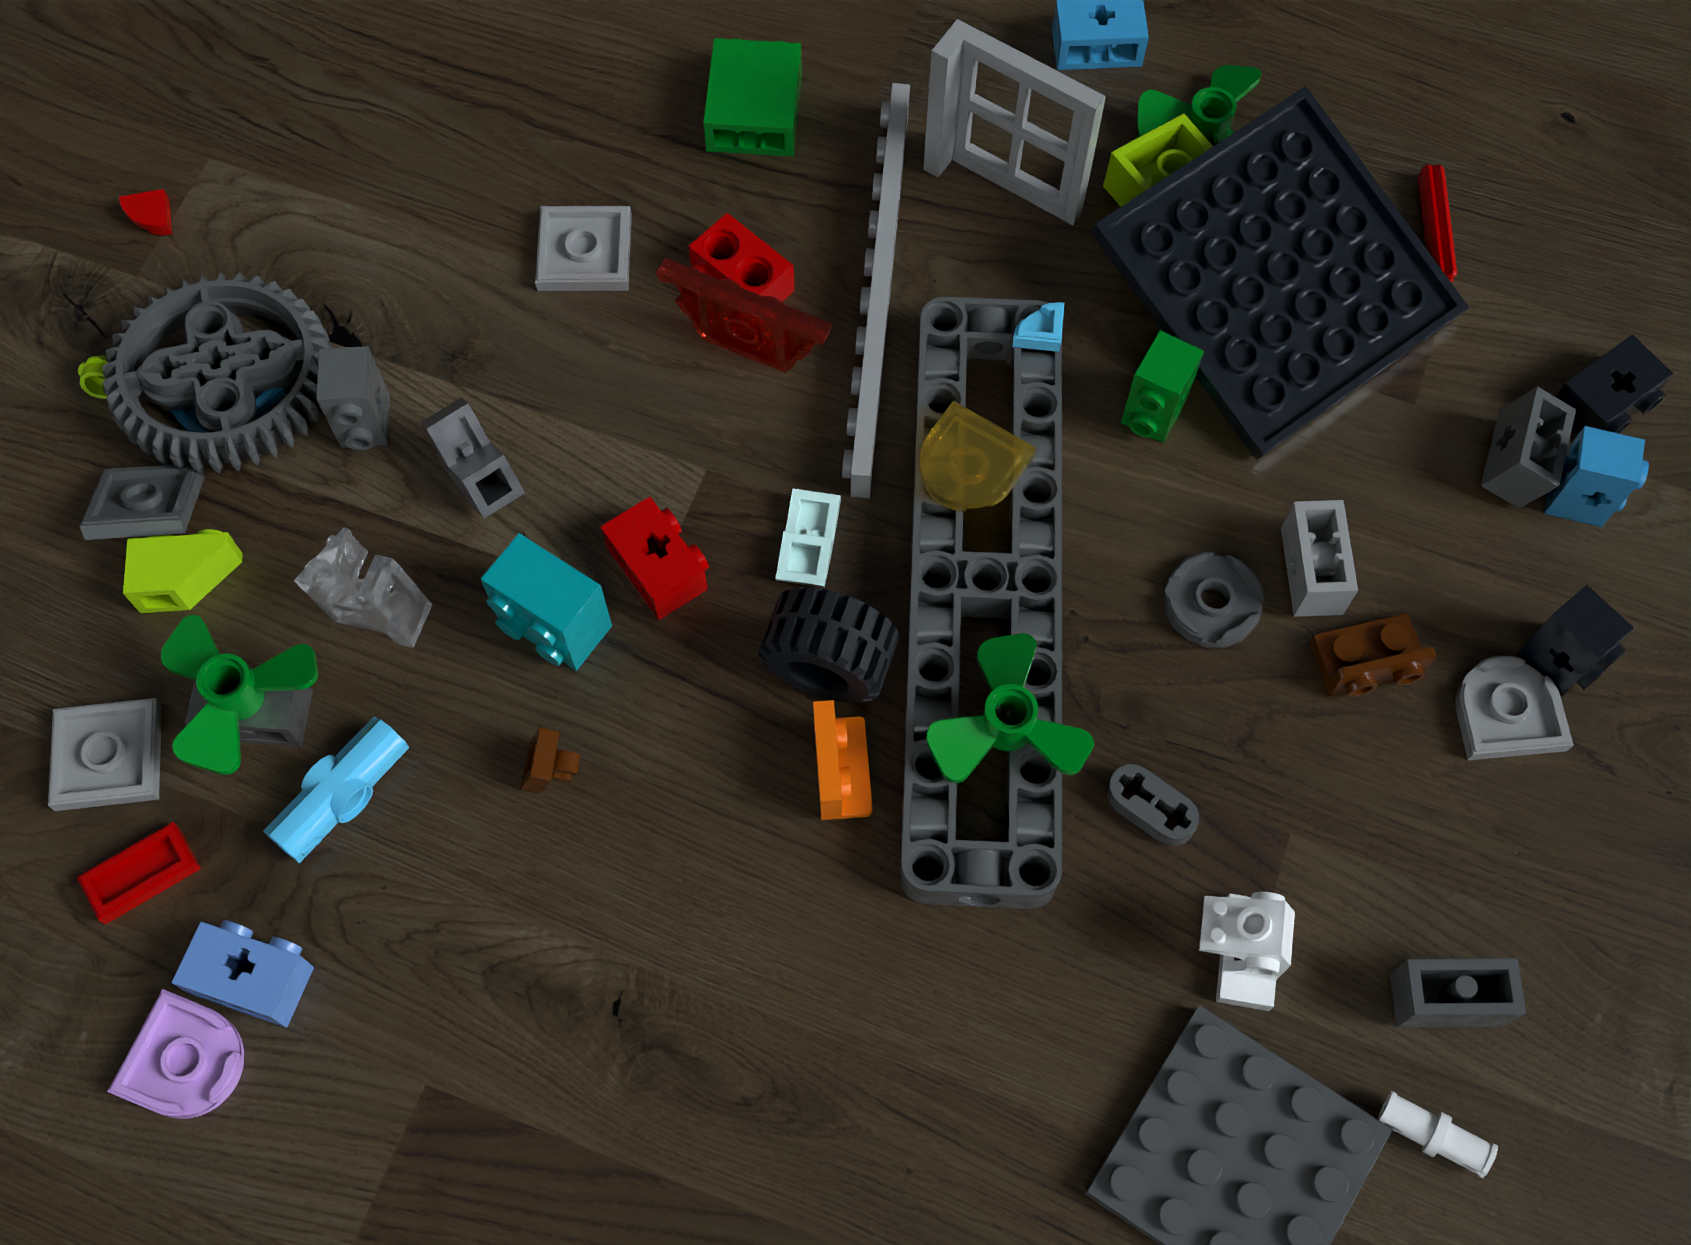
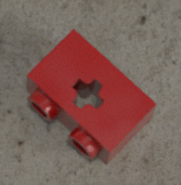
[600,496,709,620]

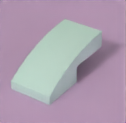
[776,489,841,588]

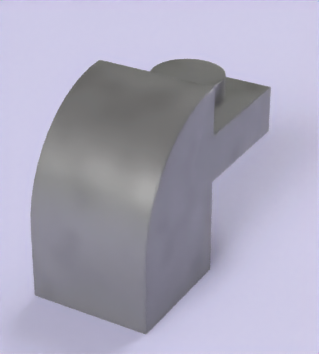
[420,398,525,519]

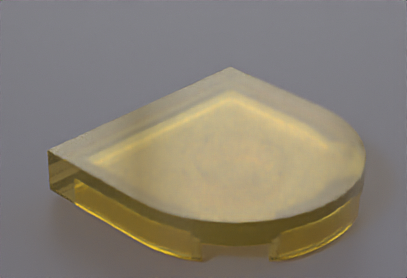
[919,401,1036,511]

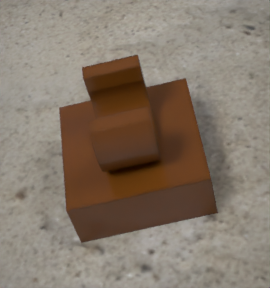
[520,727,581,794]

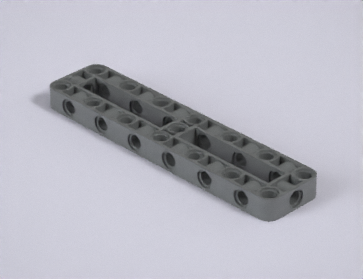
[900,297,1062,909]

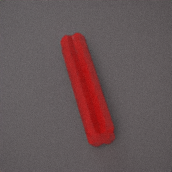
[1418,164,1457,283]

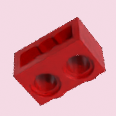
[688,213,795,325]

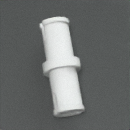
[1377,1091,1498,1179]

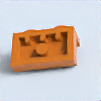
[813,700,873,820]

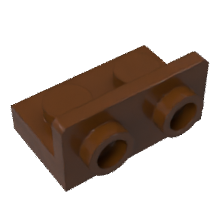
[1309,613,1437,697]

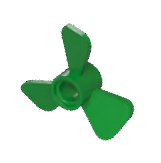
[1137,65,1262,146]
[161,614,318,775]
[926,633,1094,783]

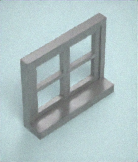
[923,19,1106,225]

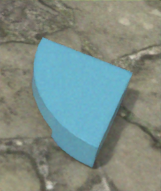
[1012,302,1065,352]

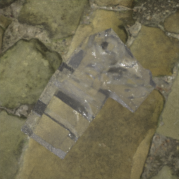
[294,527,432,648]

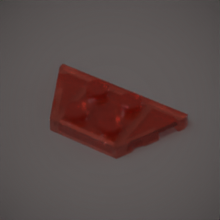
[656,258,832,373]

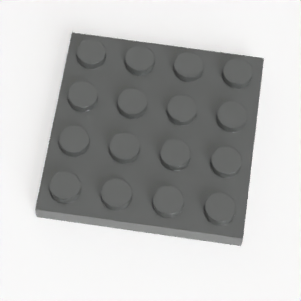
[1085,1005,1393,1245]

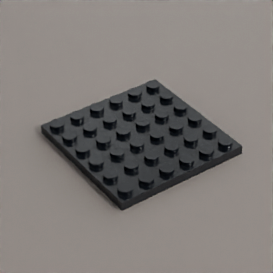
[1090,86,1470,460]

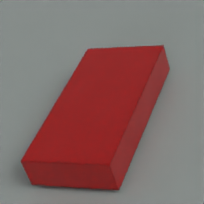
[77,822,202,925]

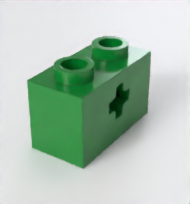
[1121,330,1204,443]

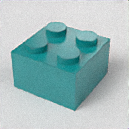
[481,533,612,671]

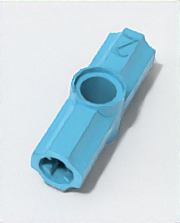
[263,716,409,863]

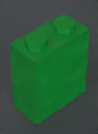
[704,38,802,157]

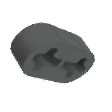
[1107,764,1199,846]

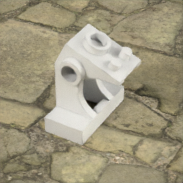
[1199,892,1295,1011]

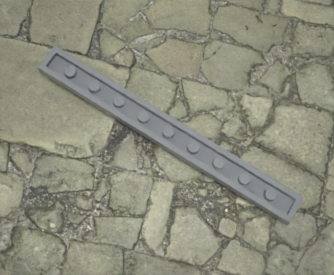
[842,83,910,498]

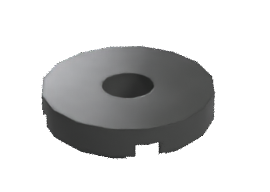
[1163,552,1264,648]

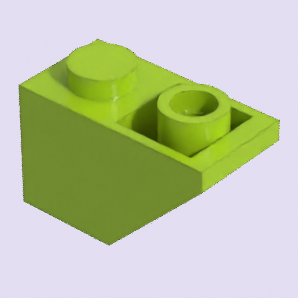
[123,529,243,613]

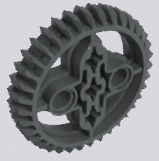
[102,272,332,474]

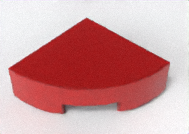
[119,189,172,235]

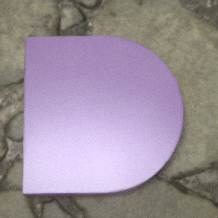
[107,989,244,1119]

